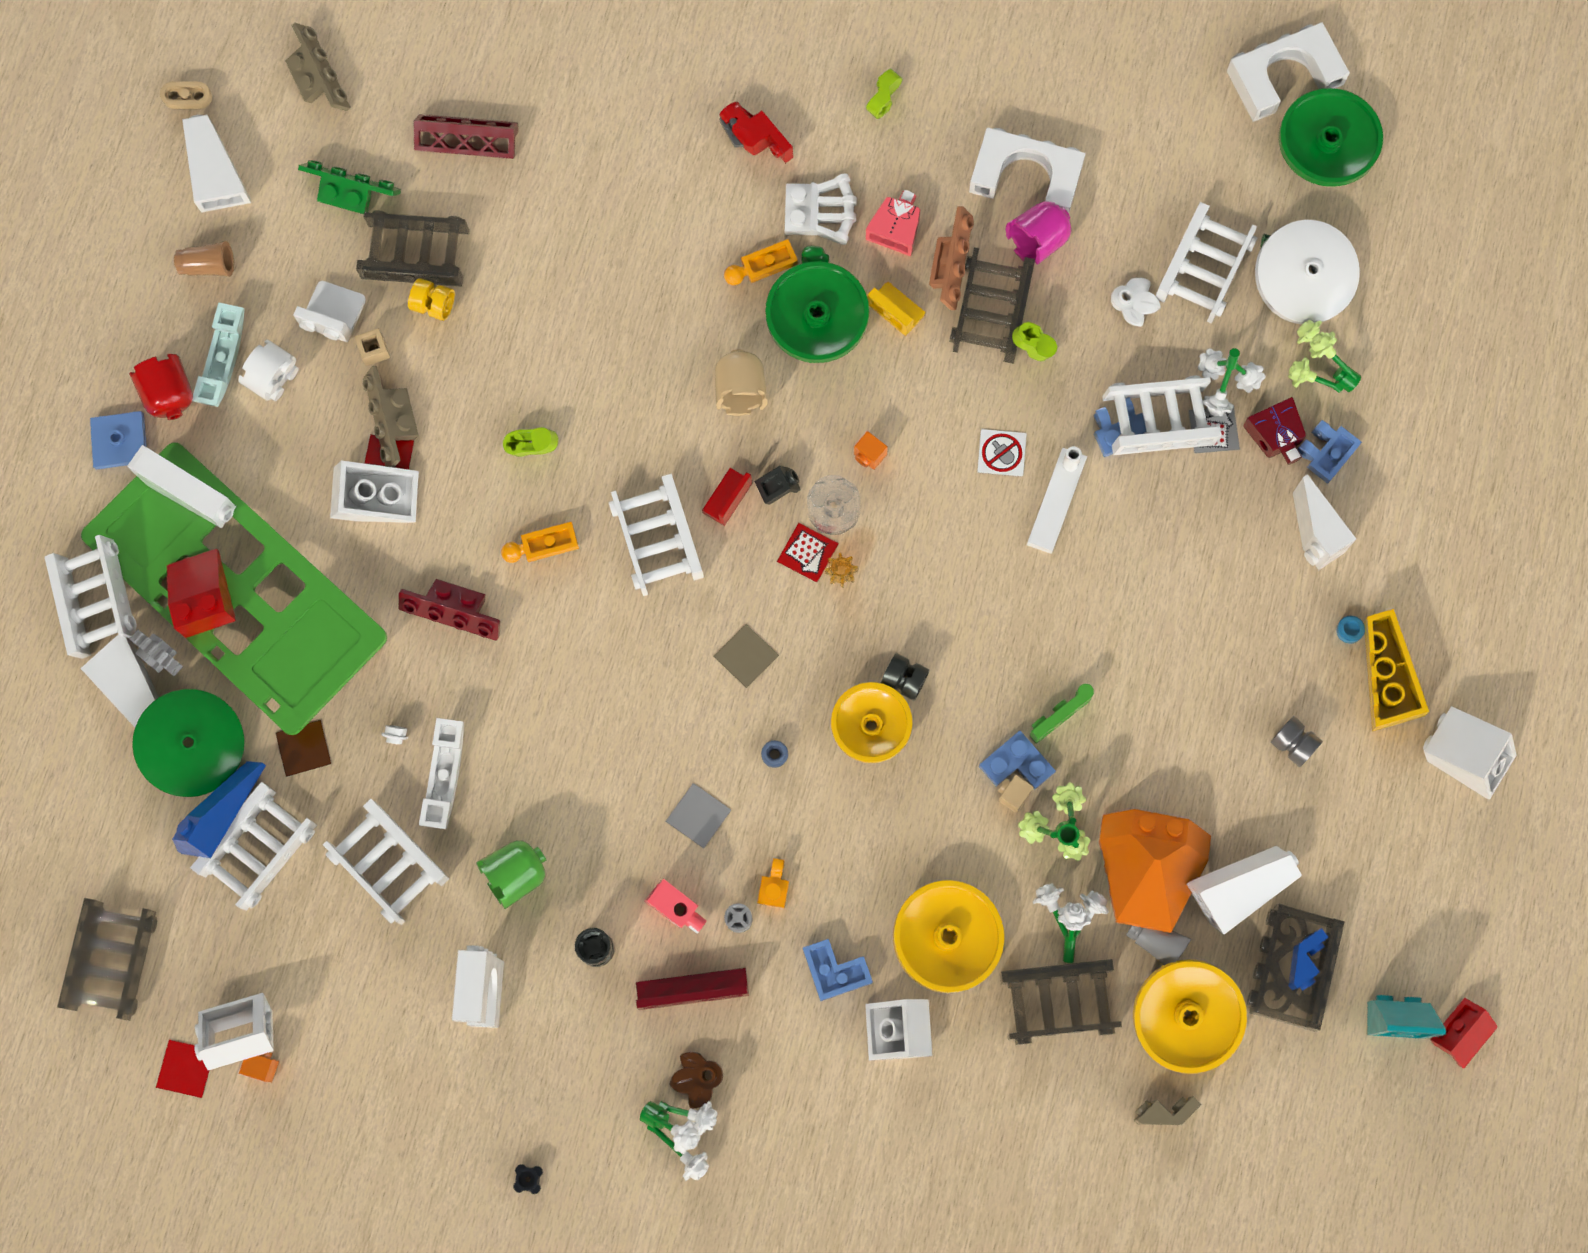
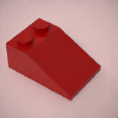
[167,548,236,638]

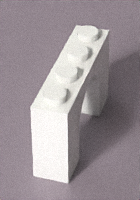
[1227,22,1349,122]
[969,127,1086,213]
[452,945,504,1028]

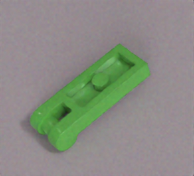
[1030,684,1094,744]

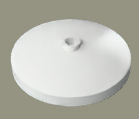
[1255,220,1360,324]

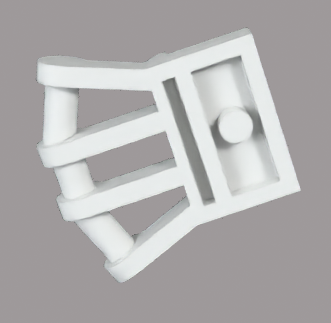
[785,173,857,245]

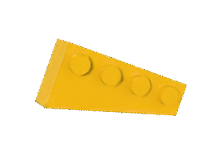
[1364,609,1429,732]

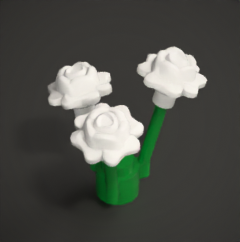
[640,1101,718,1181]

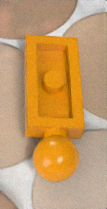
[724,239,798,285]
[501,521,579,563]

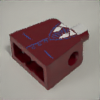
[1243,397,1306,465]

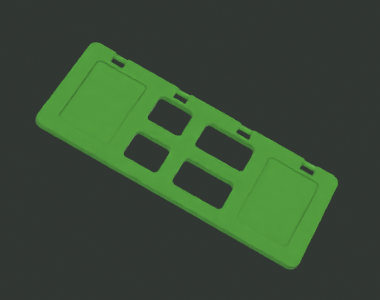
[81,443,387,735]

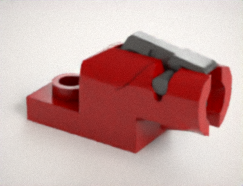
[719,102,793,164]

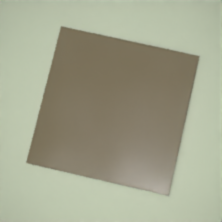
[713,624,779,688]

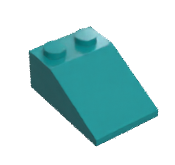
[1367,995,1446,1039]

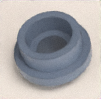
[761,740,788,768]

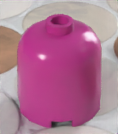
[1005,201,1072,265]

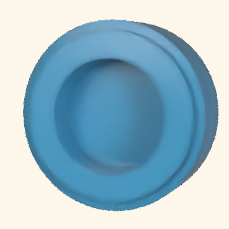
[1336,616,1365,644]

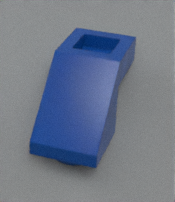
[1288,928,1328,991]

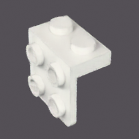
[293,281,366,343]

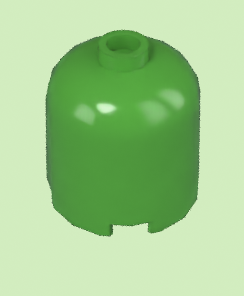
[476,840,546,909]

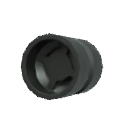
[881,653,930,701]
[575,928,614,967]

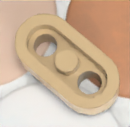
[160,82,212,109]

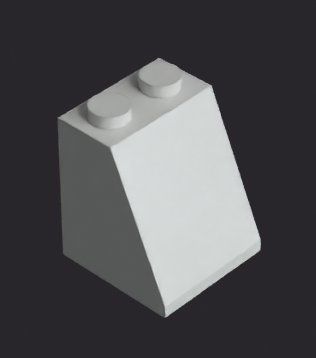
[1423,706,1517,800]

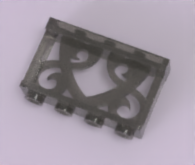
[1247,904,1345,1032]

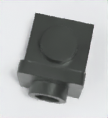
[754,466,801,505]

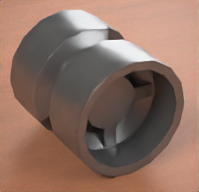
[1270,716,1323,767]

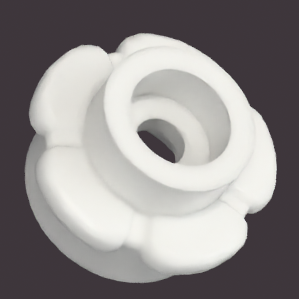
[382,725,408,744]

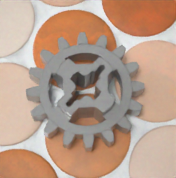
[129,630,183,676]

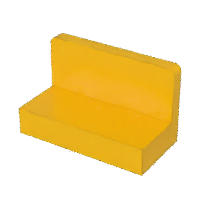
[867,282,925,336]

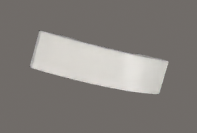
[419,718,464,829]

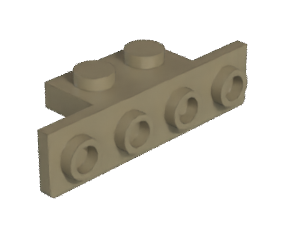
[285,23,350,111]
[363,366,419,468]

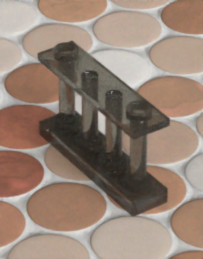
[356,210,469,286]
[949,247,1035,364]
[57,898,157,1021]
[999,959,1122,1045]

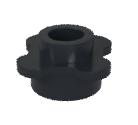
[513,1164,543,1194]

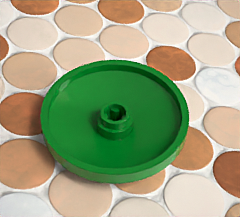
[1279,88,1383,187]
[765,261,869,363]
[132,689,244,797]

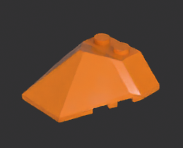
[1099,809,1211,933]

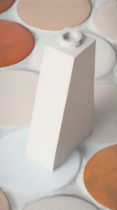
[182,115,251,212]
[127,445,236,528]
[80,635,159,727]
[1187,846,1302,934]

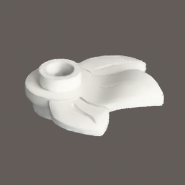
[1111,278,1161,327]

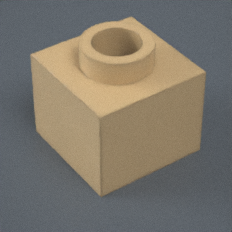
[354,328,391,367]
[998,775,1034,813]

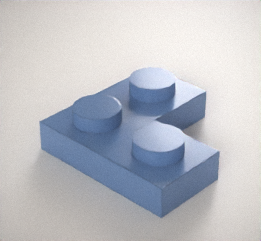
[979,731,1056,790]
[803,939,873,1002]

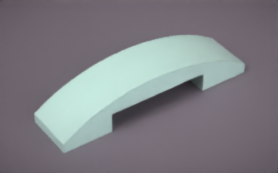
[192,302,244,407]

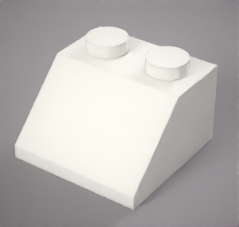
[865,999,932,1060]

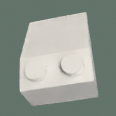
[330,460,419,523]
[1293,474,1356,570]

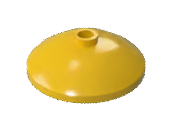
[831,682,912,763]

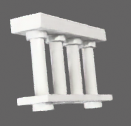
[1156,202,1258,324]
[1102,375,1222,455]
[609,474,704,596]
[44,535,137,659]
[190,782,317,911]
[323,799,450,925]

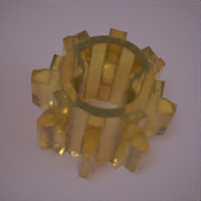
[825,553,858,588]

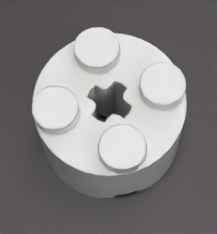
[239,340,299,402]

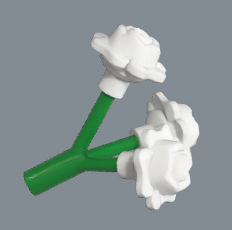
[1198,348,1266,416]
[1033,883,1109,963]

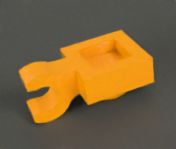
[757,858,789,909]

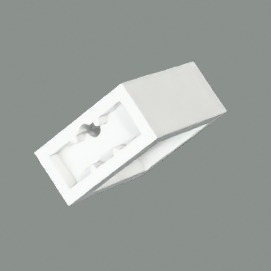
[195,993,274,1070]

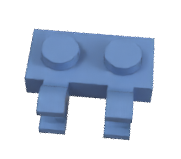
[1094,397,1146,457]
[1298,420,1362,484]

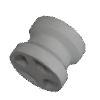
[724,903,753,933]

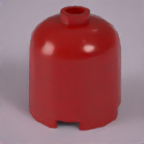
[129,354,193,420]

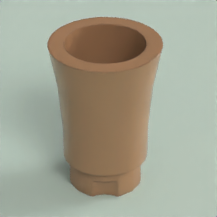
[174,241,234,277]

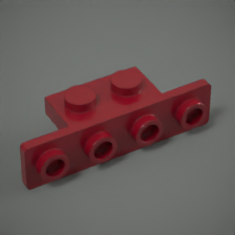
[398,579,500,641]

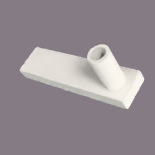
[1027,446,1087,554]

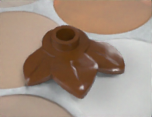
[670,1051,723,1109]

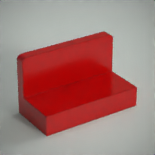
[702,468,753,526]
[1430,998,1498,1068]

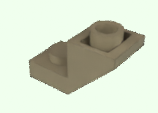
[1134,1096,1201,1125]

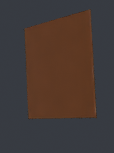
[276,720,331,777]

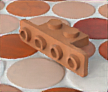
[929,206,974,310]

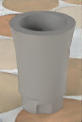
[1127,926,1191,965]

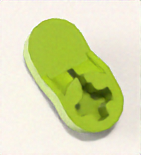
[866,69,902,119]
[1012,322,1057,361]
[503,427,559,457]

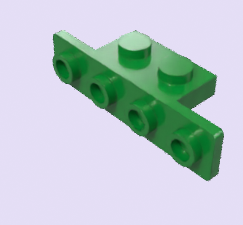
[298,160,401,214]

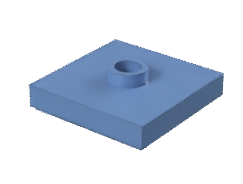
[90,411,147,470]

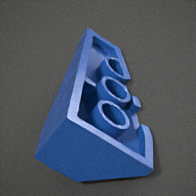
[172,761,266,859]

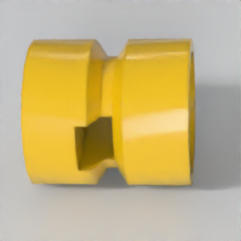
[408,278,455,321]

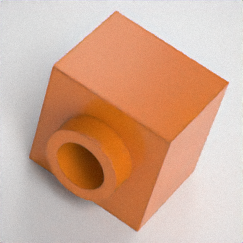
[854,431,888,470]
[239,1052,279,1083]

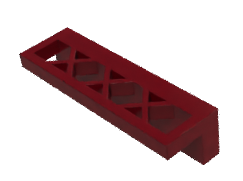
[413,114,518,159]
[636,968,749,1010]

